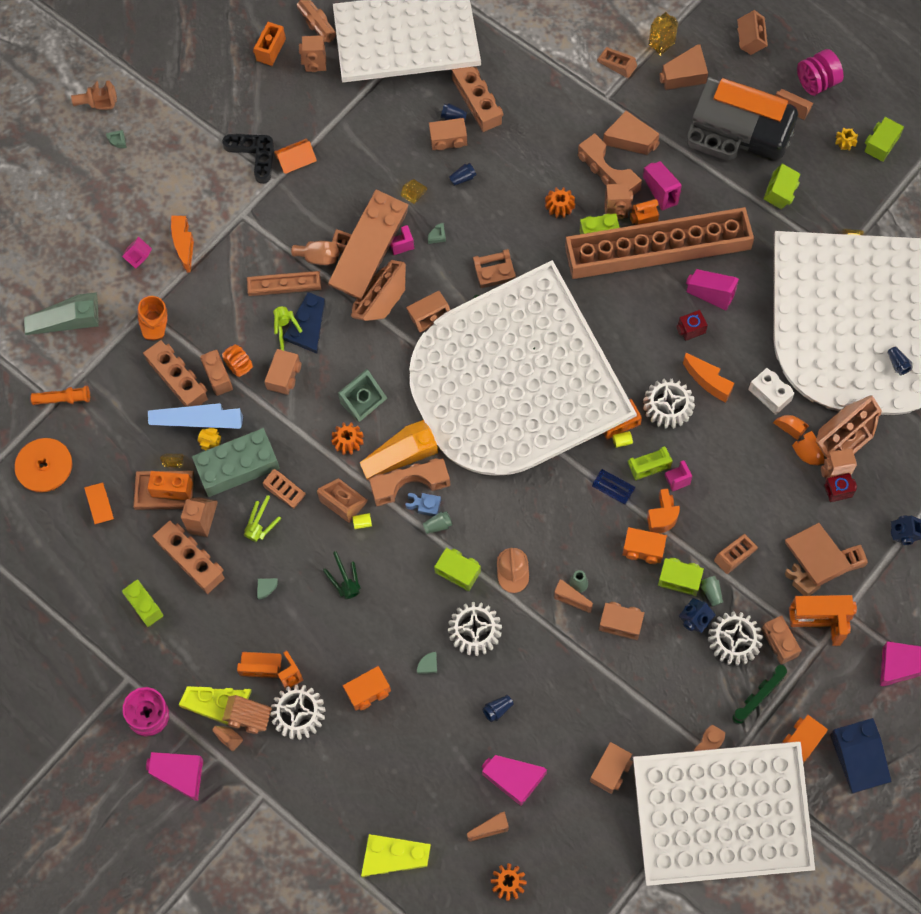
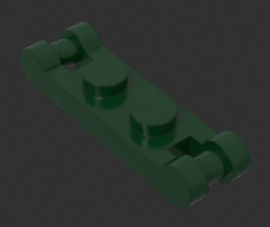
[732,665,787,725]

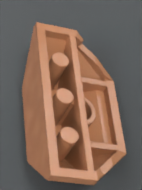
[351,260,406,321]
[816,395,882,458]

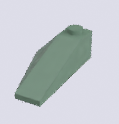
[24,292,99,335]

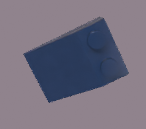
[830,718,892,794]

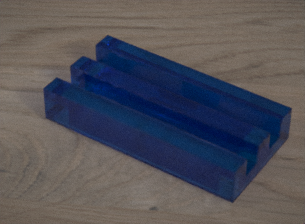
[592,469,635,505]

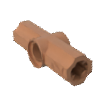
[296,0,336,43]

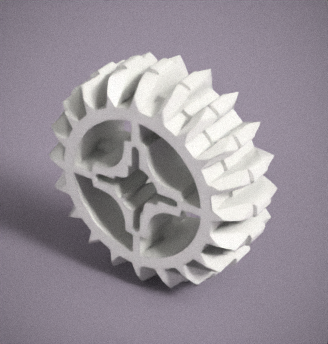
[643,378,695,429]
[448,602,502,656]
[708,611,763,666]
[270,684,326,740]

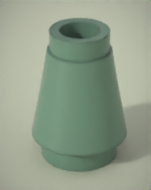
[423,511,453,534]
[569,570,588,593]
[700,576,723,607]

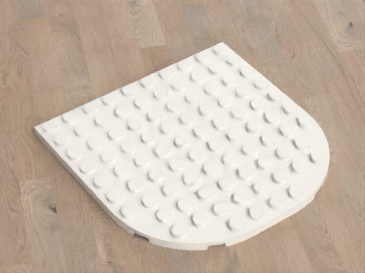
[774,231,921,415]
[409,260,637,475]

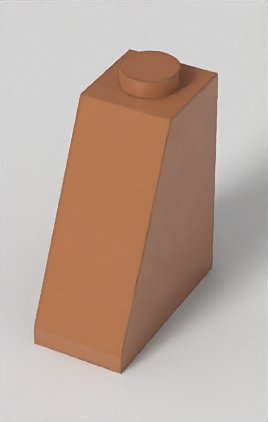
[660,45,708,90]
[603,111,660,155]
[181,497,218,537]

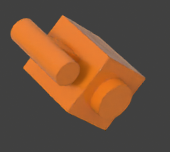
[630,199,659,225]

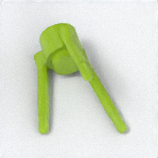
[273,306,302,351]
[243,495,281,542]

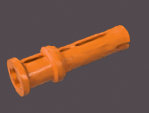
[31,385,90,405]

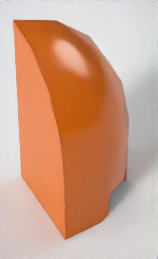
[773,415,809,440]
[792,431,824,465]

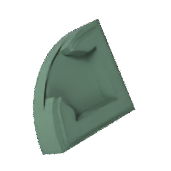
[106,130,127,148]
[428,223,446,244]
[257,578,278,600]
[417,652,437,674]

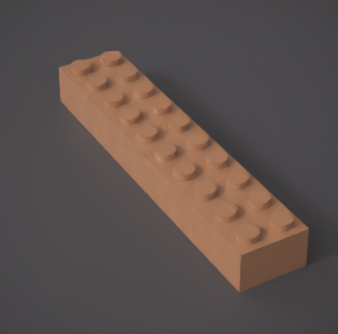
[565,207,754,279]

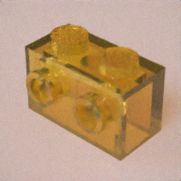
[648,12,678,55]

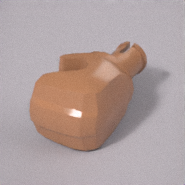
[71,80,117,110]
[291,241,339,265]

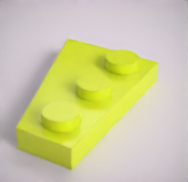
[361,834,431,877]

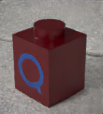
[677,310,708,341]
[824,473,857,502]

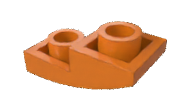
[84,483,114,524]

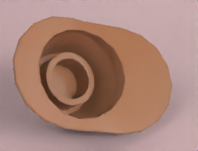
[497,548,529,593]

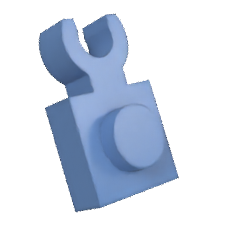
[405,493,441,516]

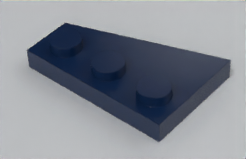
[284,292,325,353]

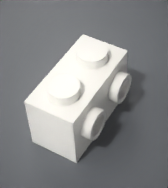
[748,368,794,415]

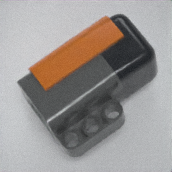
[687,77,798,161]

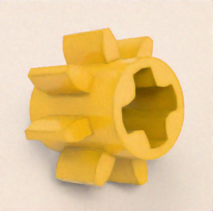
[835,128,858,151]
[197,427,221,450]

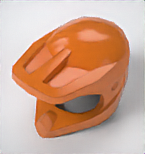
[137,296,167,341]

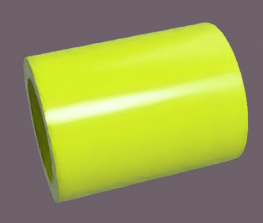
[613,431,633,448]
[352,513,372,529]

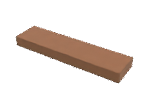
[247,271,321,296]

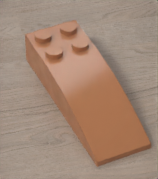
[328,190,409,300]

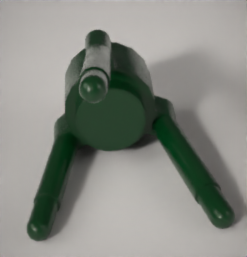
[323,551,361,599]

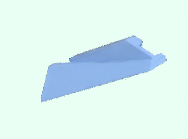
[148,403,243,429]

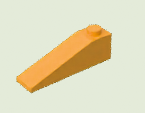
[360,420,438,480]

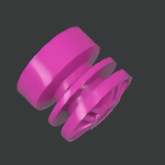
[797,49,844,96]
[123,687,169,737]

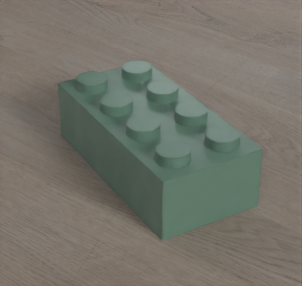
[192,428,280,497]

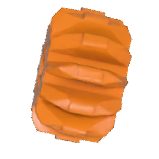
[545,187,575,219]
[222,344,253,377]
[332,422,364,455]
[491,863,527,901]

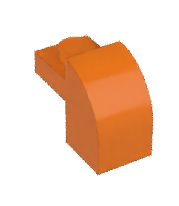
[647,489,680,533]

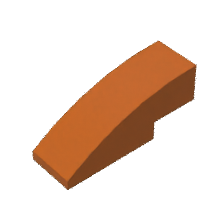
[171,215,194,273]
[683,353,734,403]

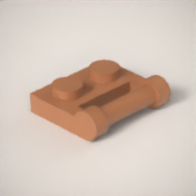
[473,249,516,288]

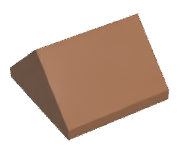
[317,478,368,523]

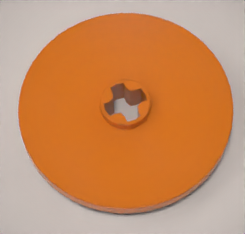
[15,438,72,492]

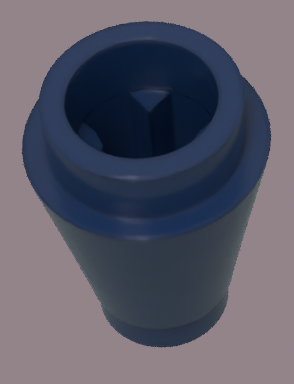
[441,103,467,122]
[449,163,476,186]
[887,346,913,376]
[482,695,514,722]

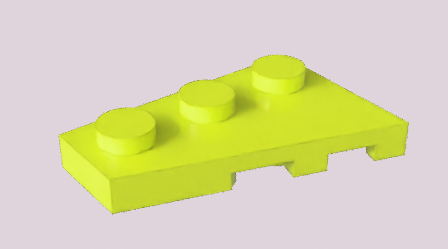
[179,686,252,725]

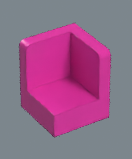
[390,225,414,255]
[122,236,152,269]
[664,460,692,491]

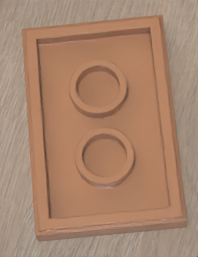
[134,471,194,510]
[785,523,852,587]

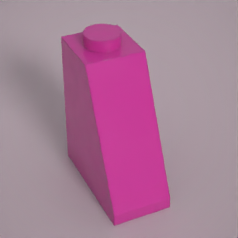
[643,161,682,211]
[686,269,739,311]
[880,641,921,686]
[146,752,203,801]
[482,755,547,806]

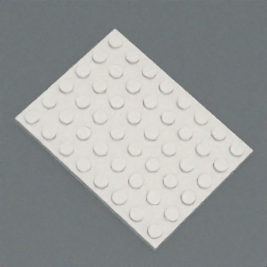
[333,0,481,83]
[633,741,815,886]

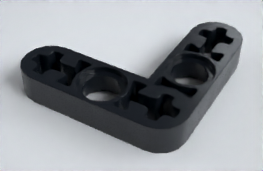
[222,134,274,184]

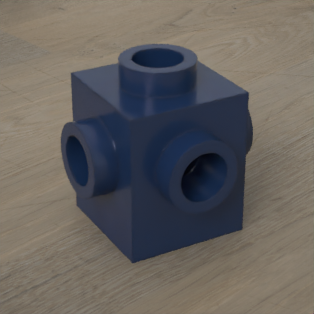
[891,515,921,545]
[679,598,716,633]

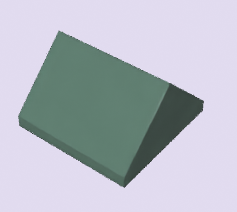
[338,369,387,422]

